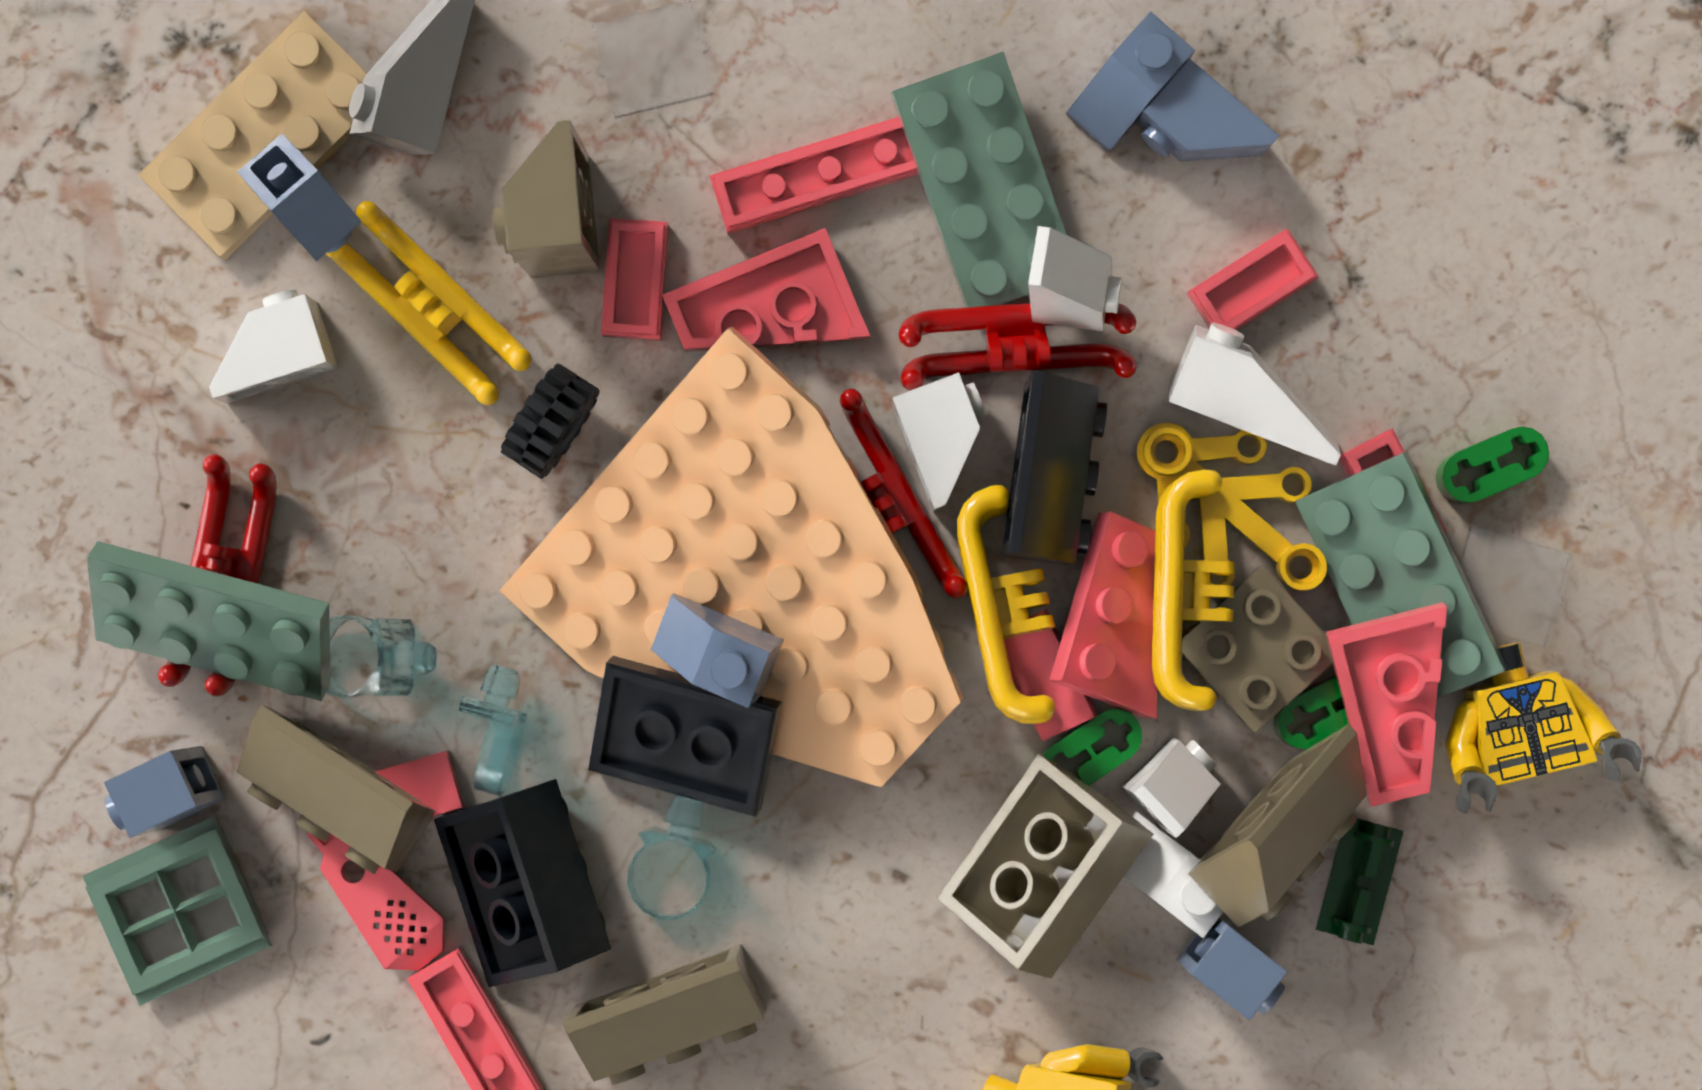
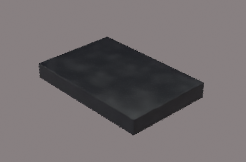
[588,656,782,817]

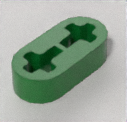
[1436,426,1549,504]
[1273,674,1348,749]
[1042,709,1142,786]

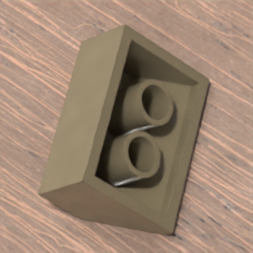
[493,120,600,278]
[237,705,436,874]
[1188,724,1366,927]
[938,754,1153,978]
[562,944,766,1085]

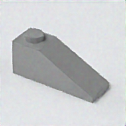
[349,0,475,155]

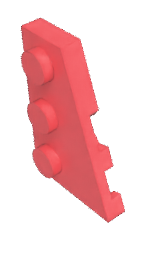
[662,228,870,352]
[1049,512,1157,719]
[1326,602,1447,807]

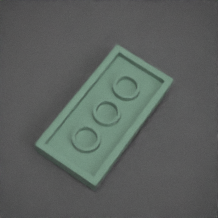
[891,51,1067,307]
[1295,451,1507,698]
[87,541,330,701]

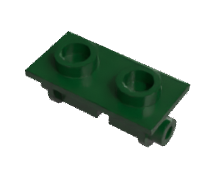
[1315,817,1404,945]

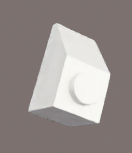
[1028,226,1122,331]
[209,290,338,404]
[891,373,986,512]
[1121,738,1220,838]
[1124,812,1223,938]

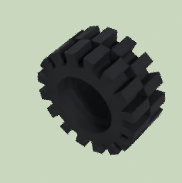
[500,363,600,479]

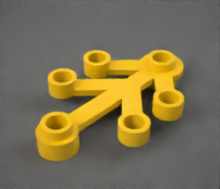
[1136,423,1327,591]

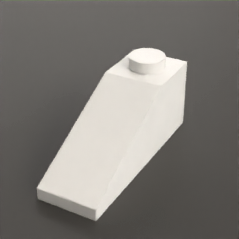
[1169,323,1341,466]

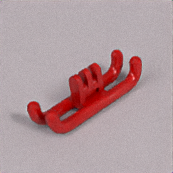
[898,303,1137,391]
[839,389,968,608]
[158,454,277,697]

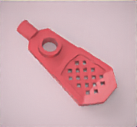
[307,833,445,970]

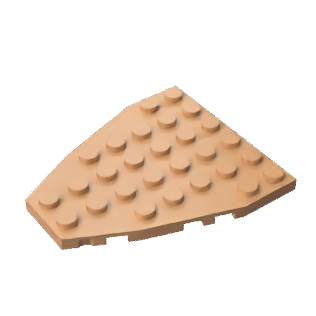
[499,327,963,787]

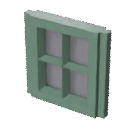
[83,816,272,1006]

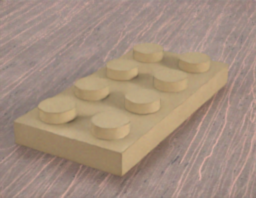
[138,11,367,261]

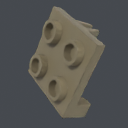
[1182,566,1333,734]

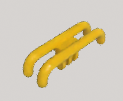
[325,201,533,406]
[1152,469,1235,711]
[957,485,1055,724]

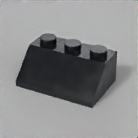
[1001,370,1107,566]
[434,779,612,988]

